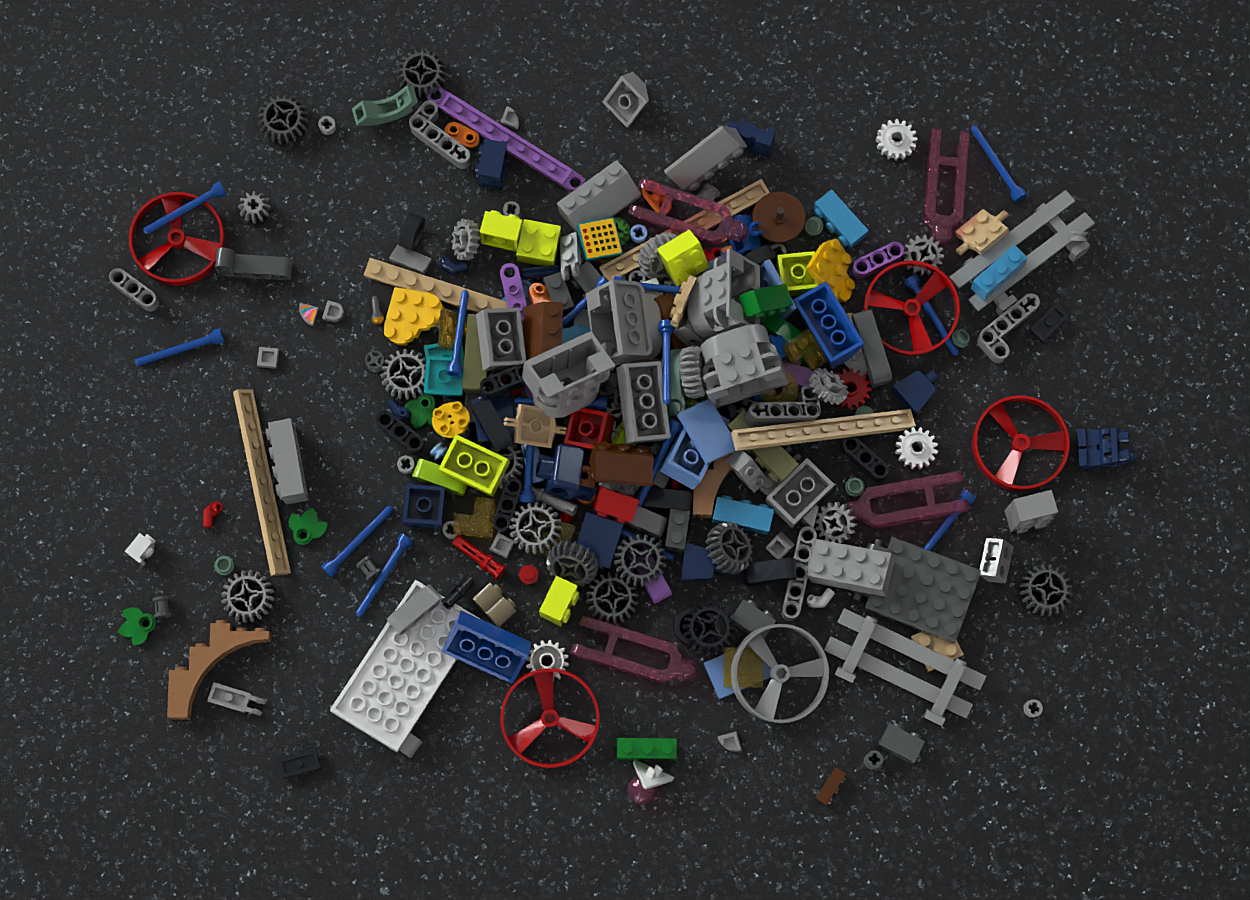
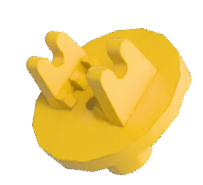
[432,401,470,438]

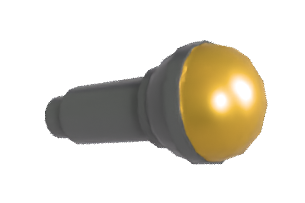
[371,296,384,325]

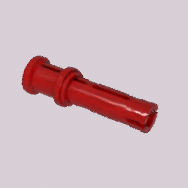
[452,535,507,580]

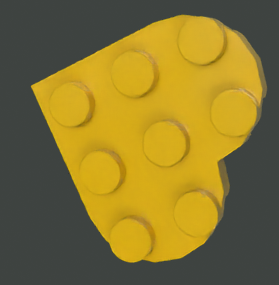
[805,239,855,303]
[384,287,444,346]

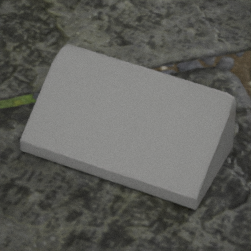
[389,245,432,275]

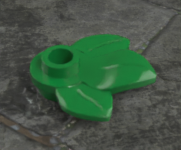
[405,394,436,429]
[289,508,328,545]
[118,607,156,646]

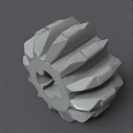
[238,191,271,224]

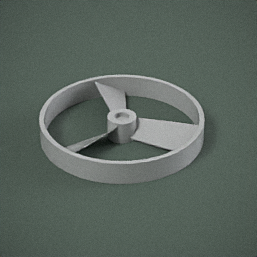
[731,624,829,723]

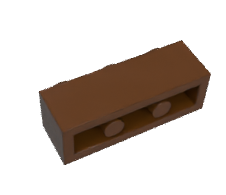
[815,767,846,806]

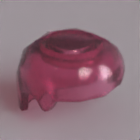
[627,775,658,805]

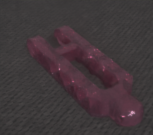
[923,128,969,246]
[628,178,749,245]
[844,471,970,529]
[570,616,697,684]

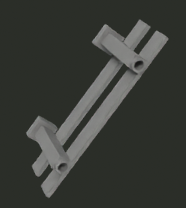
[949,190,1095,316]
[824,608,987,726]

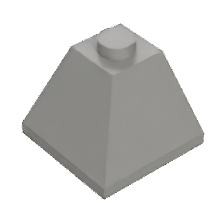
[602,72,649,128]

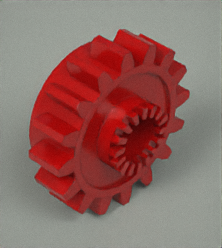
[834,368,871,410]

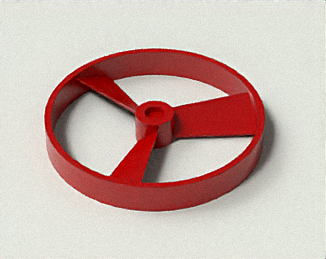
[129,192,225,286]
[863,261,960,356]
[972,396,1070,492]
[500,668,599,768]

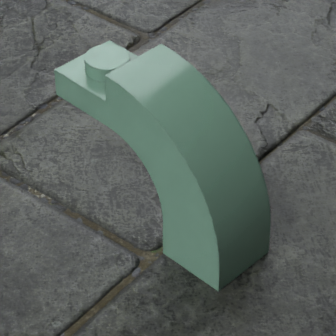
[352,85,418,126]
[661,348,688,416]

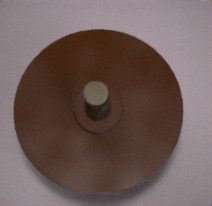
[753,192,805,243]

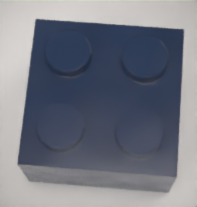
[475,139,508,190]
[403,484,446,529]

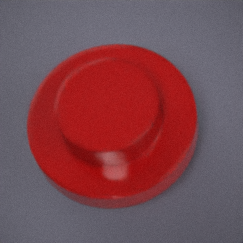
[519,565,538,584]

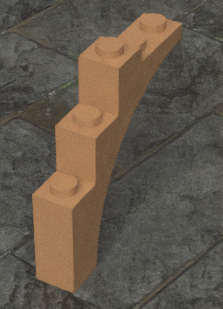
[692,444,791,519]
[167,620,272,720]

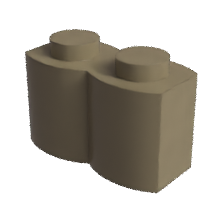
[473,583,517,628]

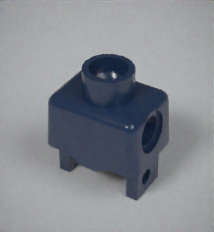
[535,444,596,502]

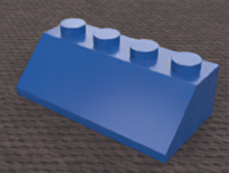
[793,282,865,369]
[441,610,532,684]

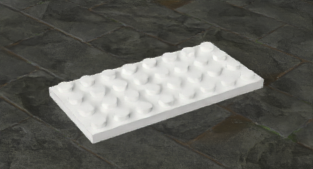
[330,580,480,752]

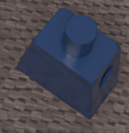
[891,370,939,416]
[681,543,725,582]

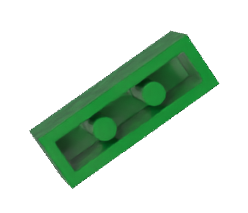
[739,284,793,319]
[617,738,677,761]

